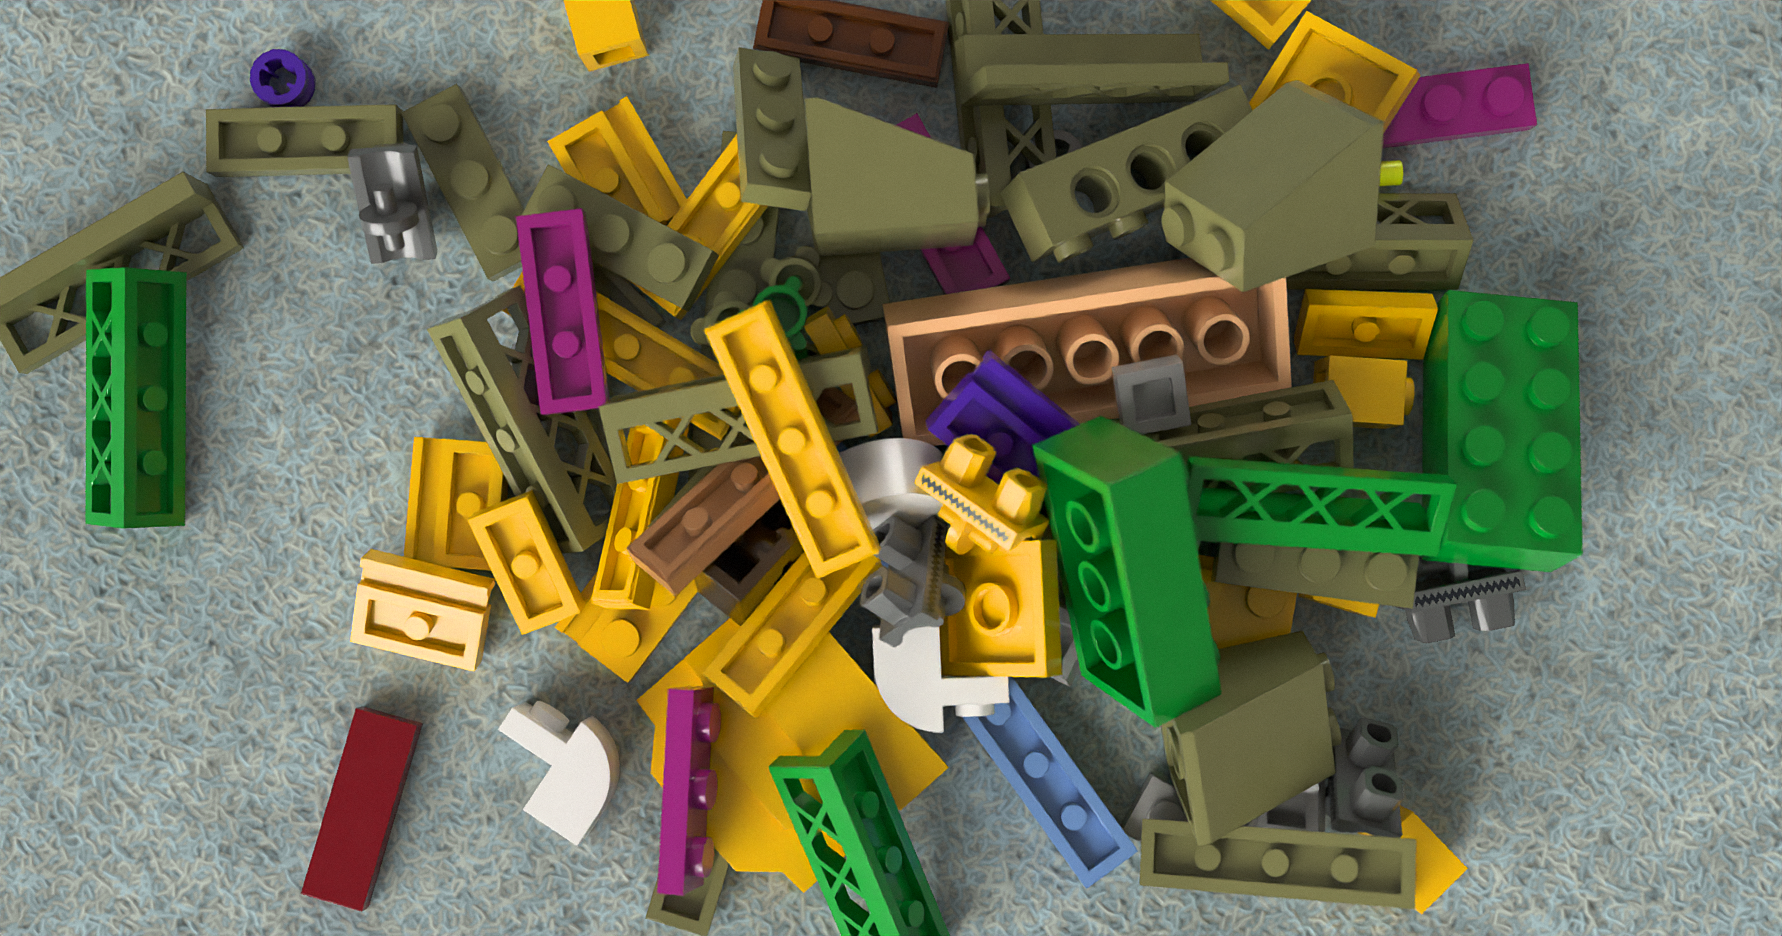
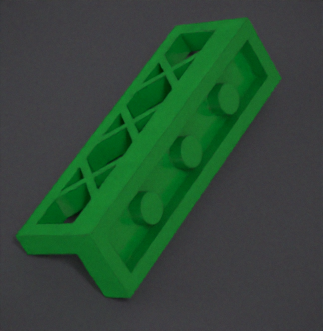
[85,267,187,529]
[1186,457,1457,556]
[768,730,950,936]

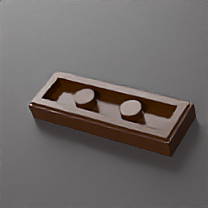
[753,0,949,88]

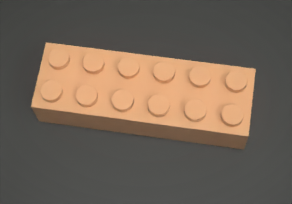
[882,258,1292,446]

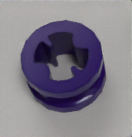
[250,49,316,107]

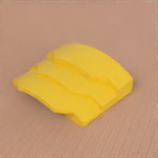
[636,618,949,893]

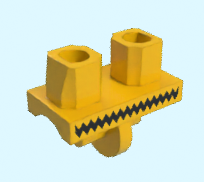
[914,434,1050,555]

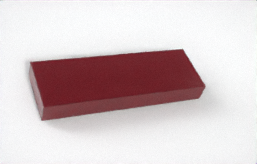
[301,706,423,912]

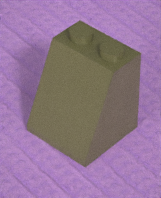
[1162,80,1384,292]
[805,98,990,257]
[1160,631,1341,846]

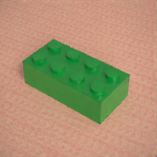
[1422,290,1583,572]
[1033,416,1222,728]

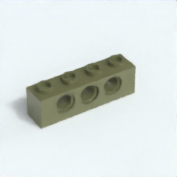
[1000,84,1253,263]

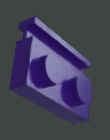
[925,350,1080,485]

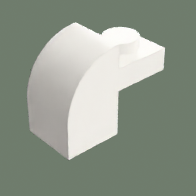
[839,438,951,534]
[872,624,1009,733]
[498,701,620,846]

